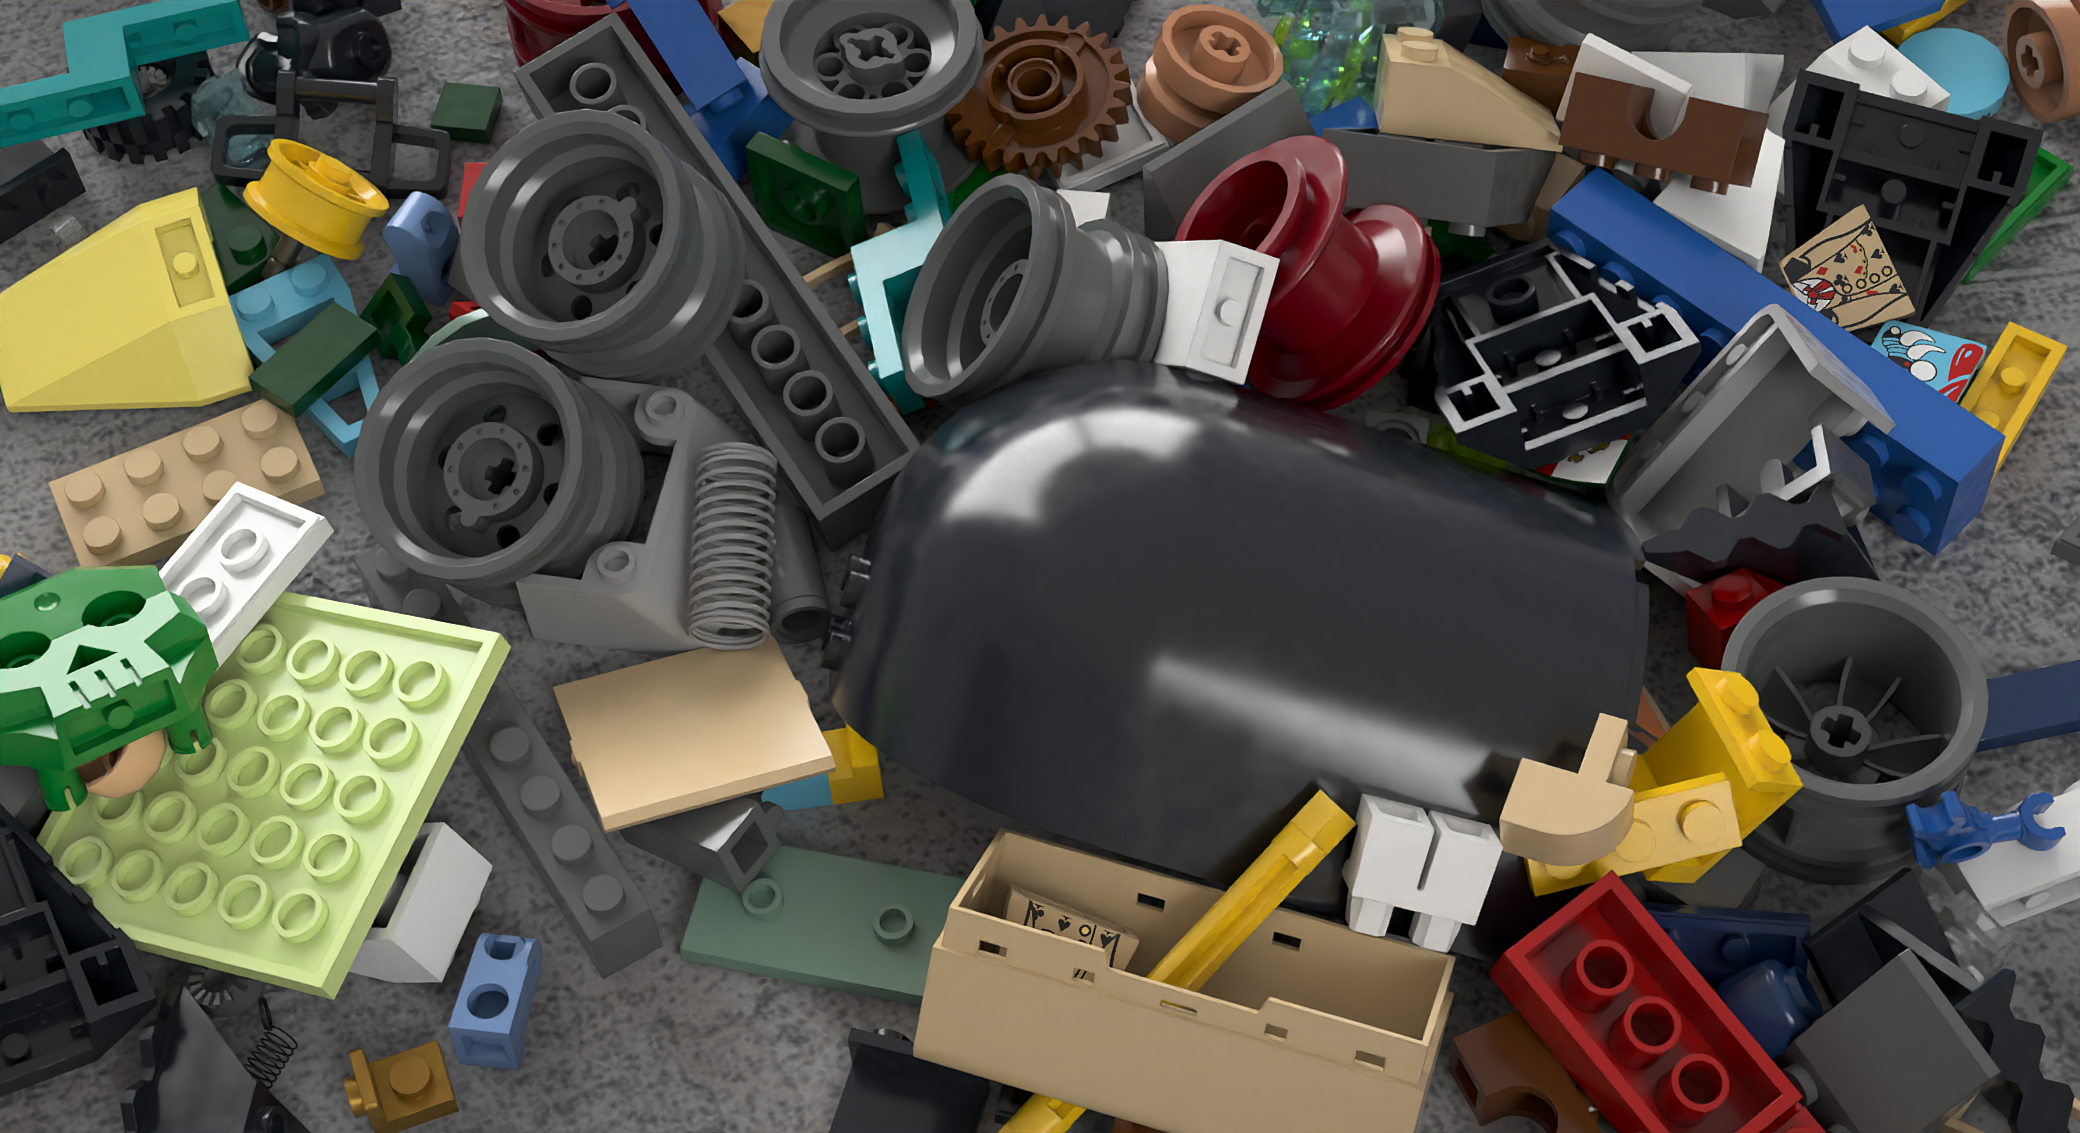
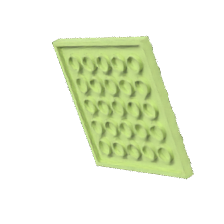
[36,591,511,1000]

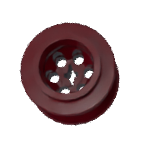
[1175,135,1441,412]

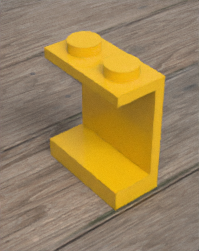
[1628,667,1804,884]

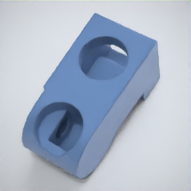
[383,192,460,308]
[448,933,542,1070]

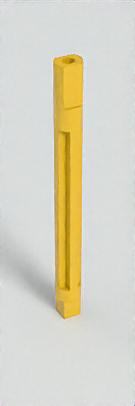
[997,789,1357,1133]

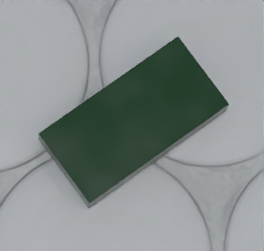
[248,301,381,419]

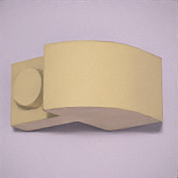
[1499,713,1637,866]

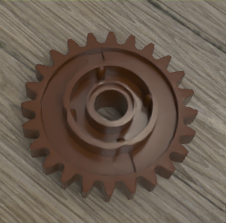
[946,14,1133,182]

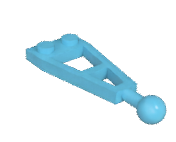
[229,253,380,459]

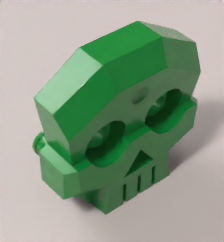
[0,565,219,812]

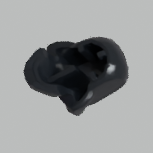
[235,7,392,120]

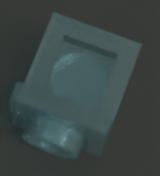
[191,68,274,168]

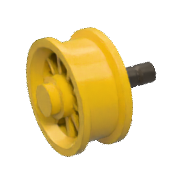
[243,139,389,279]

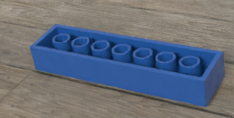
[1547,166,2006,557]

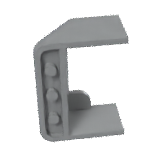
[1604,304,1896,598]
[515,376,769,657]

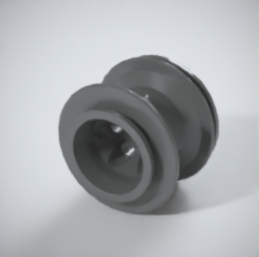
[758,0,985,215]

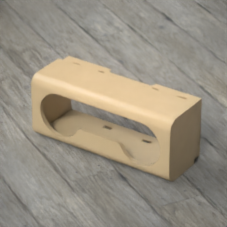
[913,827,1456,1133]

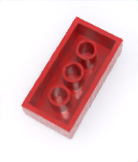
[1488,869,1803,1133]

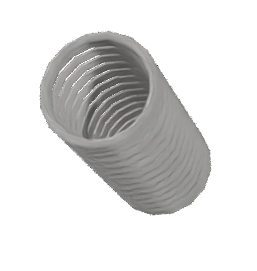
[686,442,778,650]

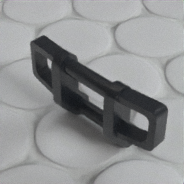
[210,69,453,201]

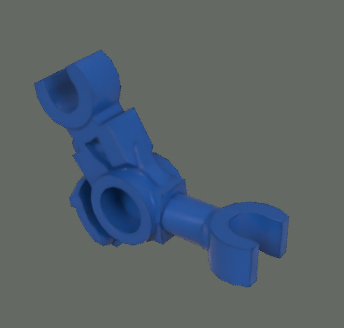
[1905,790,2066,870]

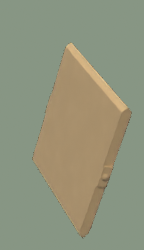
[552,631,836,833]

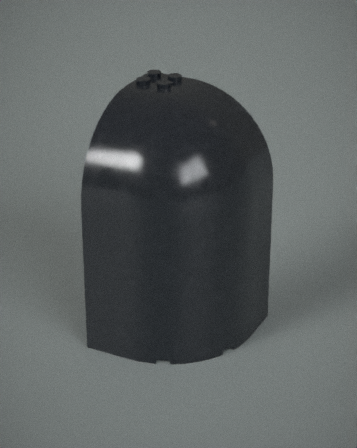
[820,360,1649,964]

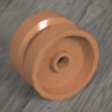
[2003,0,2080,123]
[1137,4,1283,144]

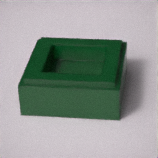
[430,82,503,143]

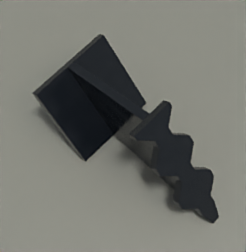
[1641,481,1880,586]
[1801,867,2075,1133]
[120,983,311,1133]

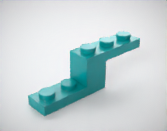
[0,0,250,149]
[848,129,952,415]

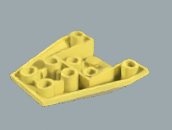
[0,187,255,412]

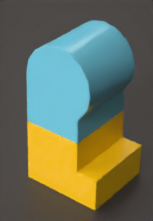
[760,722,884,810]

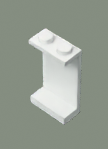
[1151,240,1280,385]

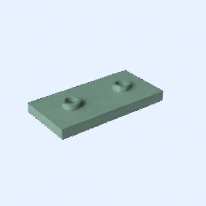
[680,844,967,1006]

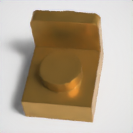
[343,1040,459,1133]

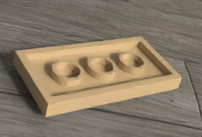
[48,398,326,567]

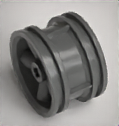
[1720,577,1989,885]

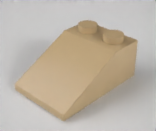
[1373,27,1563,152]

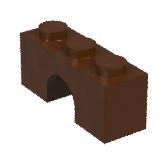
[1558,72,1769,196]
[1448,1010,1602,1133]

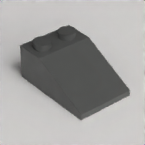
[1774,948,2001,1133]

